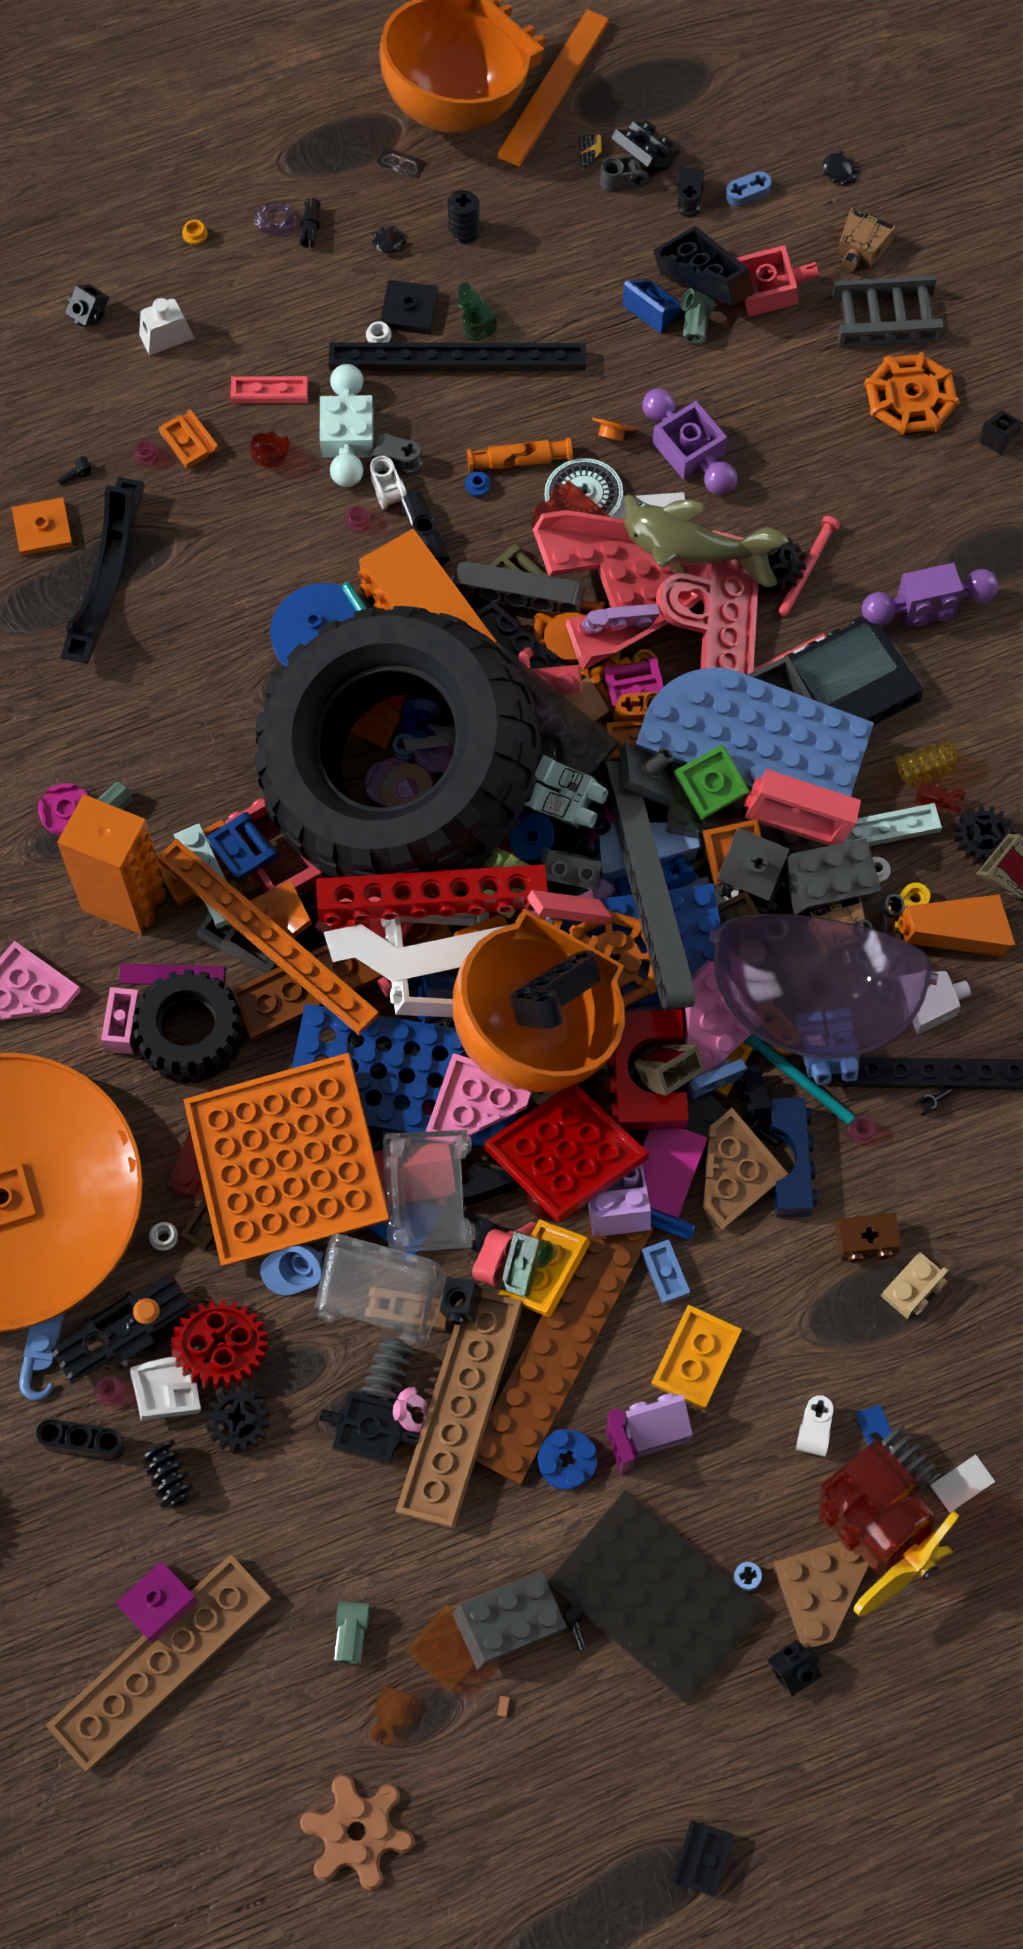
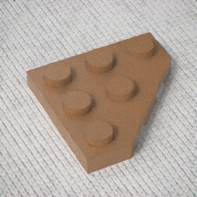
[703,1108,788,1229]
[773,1535,869,1649]

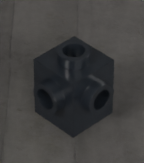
[65,284,109,327]
[767,1639,822,1697]

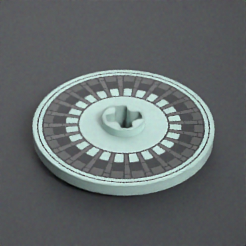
[545,458,623,517]

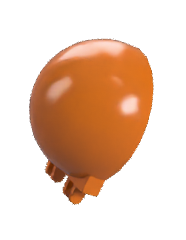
[379,0,546,134]
[452,909,625,1093]

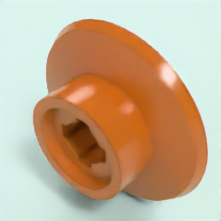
[592,417,637,441]

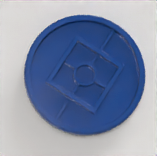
[270,583,371,667]

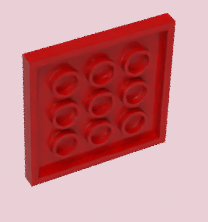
[484,1084,649,1223]

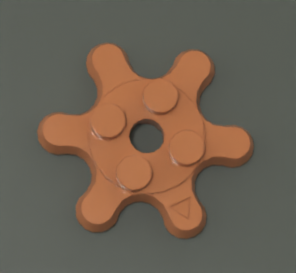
[300,1774,415,1891]

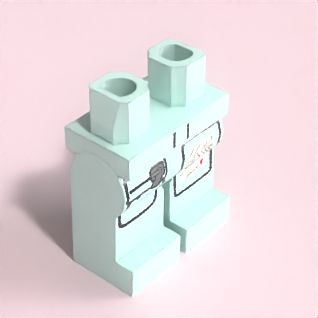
[524,755,608,829]

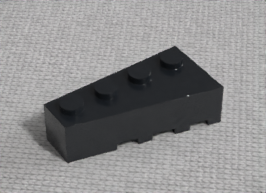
[653,225,755,306]

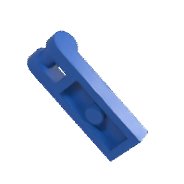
[614,855,697,896]

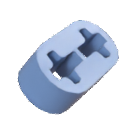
[726,171,771,206]

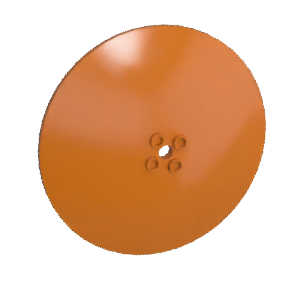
[0,1053,143,1333]

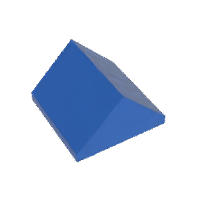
[623,279,685,334]

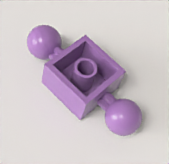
[642,388,738,496]
[862,563,999,628]

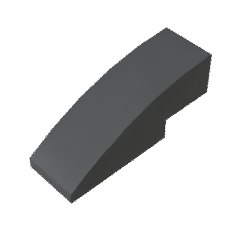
[196,912,275,973]

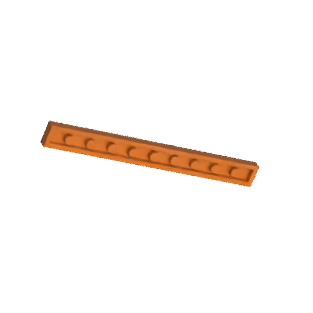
[157,839,379,1036]

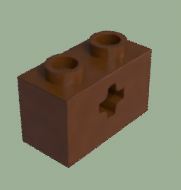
[835,1212,901,1263]

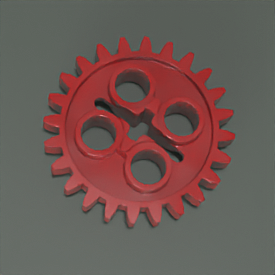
[171,1299,268,1390]

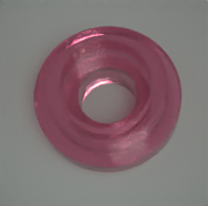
[133,440,159,466]
[344,506,371,532]
[848,1116,877,1144]
[95,1376,125,1406]

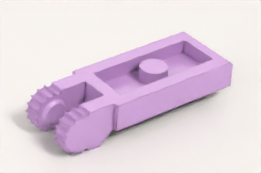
[581,604,660,634]

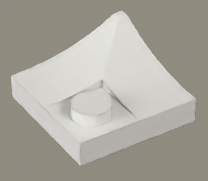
[130,1357,201,1421]

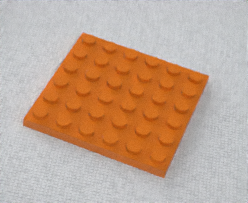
[183,1053,391,1267]

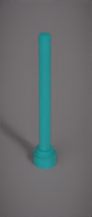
[743,1029,856,1125]

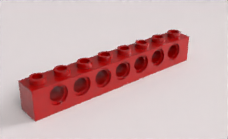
[316,864,548,924]

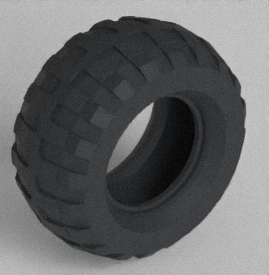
[255,606,541,877]

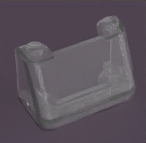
[383,1130,475,1252]
[314,1234,447,1346]

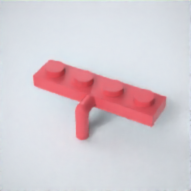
[518,647,582,698]

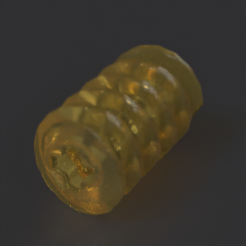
[895,739,957,787]

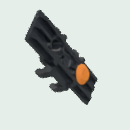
[50,1275,194,1385]

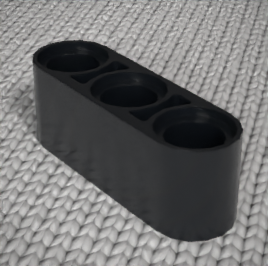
[36,1419,125,1461]

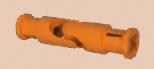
[467,438,573,472]

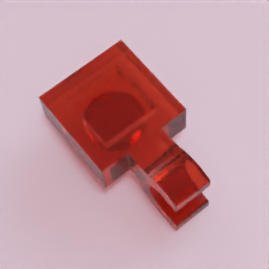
[914,783,966,813]

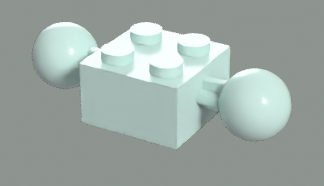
[320,364,374,487]

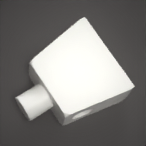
[139,298,194,356]
[899,971,971,1035]

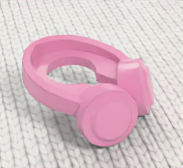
[393,1387,429,1433]

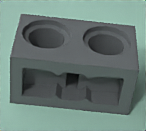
[538,847,602,890]

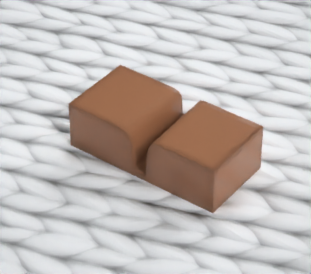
[497,1696,510,1717]

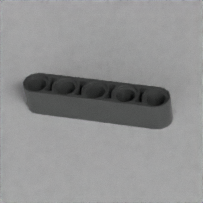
[453,562,585,615]

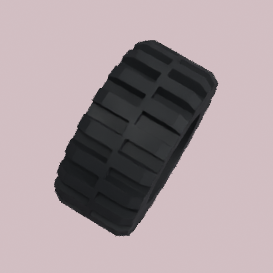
[132,970,244,1083]

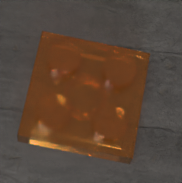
[405,1604,475,1694]

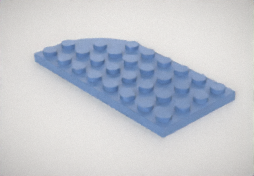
[634,668,874,816]

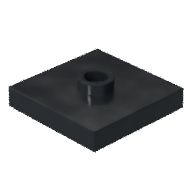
[380,280,439,334]

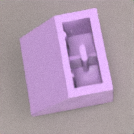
[588,1164,651,1237]
[624,1393,693,1458]

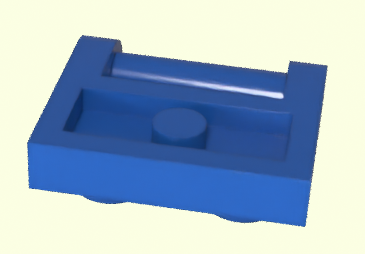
[206,812,280,882]

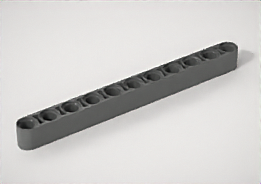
[602,760,695,1009]

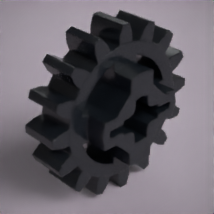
[758,538,807,594]
[954,805,1015,864]
[205,1387,271,1453]

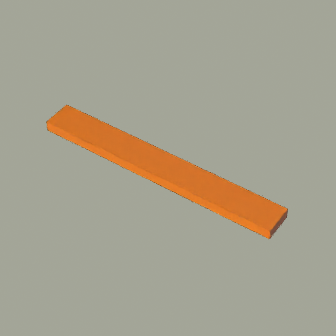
[498,9,609,167]

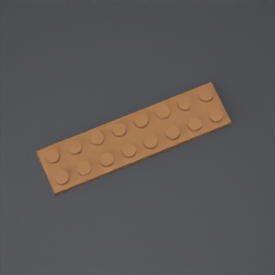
[396,1291,523,1529]
[46,1554,272,1773]

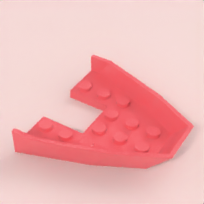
[533,510,707,671]

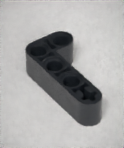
[510,950,601,1029]

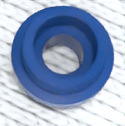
[465,472,491,498]

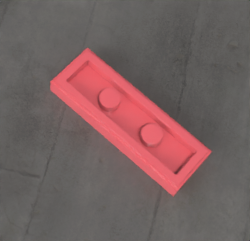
[230,376,309,404]
[527,890,612,925]

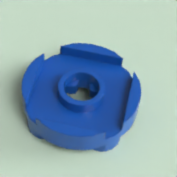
[538,1429,597,1491]

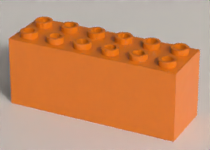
[358,529,501,704]
[57,794,167,935]

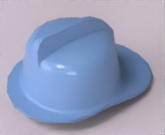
[260,1244,324,1296]

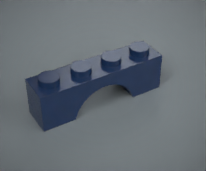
[769,1098,817,1217]

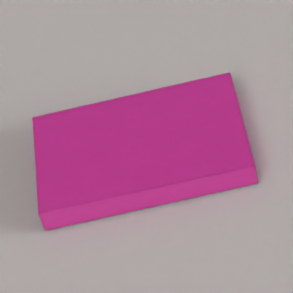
[643,1128,708,1218]

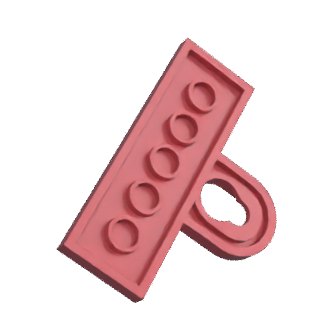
[656,530,759,675]

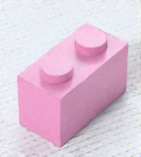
[101,987,142,1054]

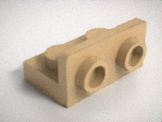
[881,1252,949,1319]

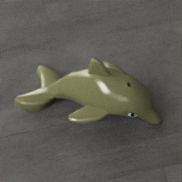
[624,495,789,587]

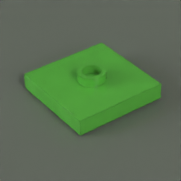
[674,744,750,820]

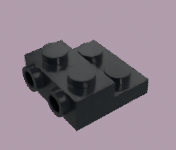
[611,120,680,168]

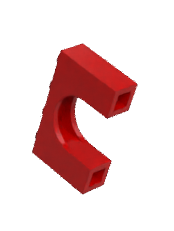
[608,1009,688,1130]

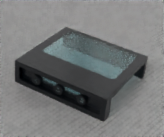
[784,617,924,726]

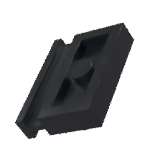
[671,1820,734,1898]

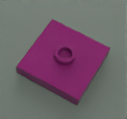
[116,1561,198,1644]

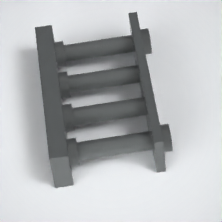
[832,275,944,348]

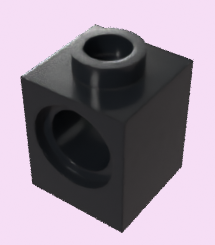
[440,1277,482,1326]

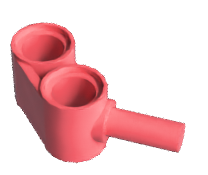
[472,1221,536,1289]

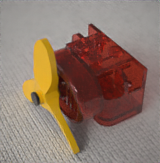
[818,1438,959,1616]

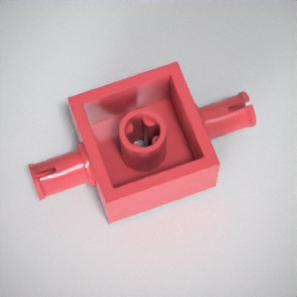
[718,245,819,317]

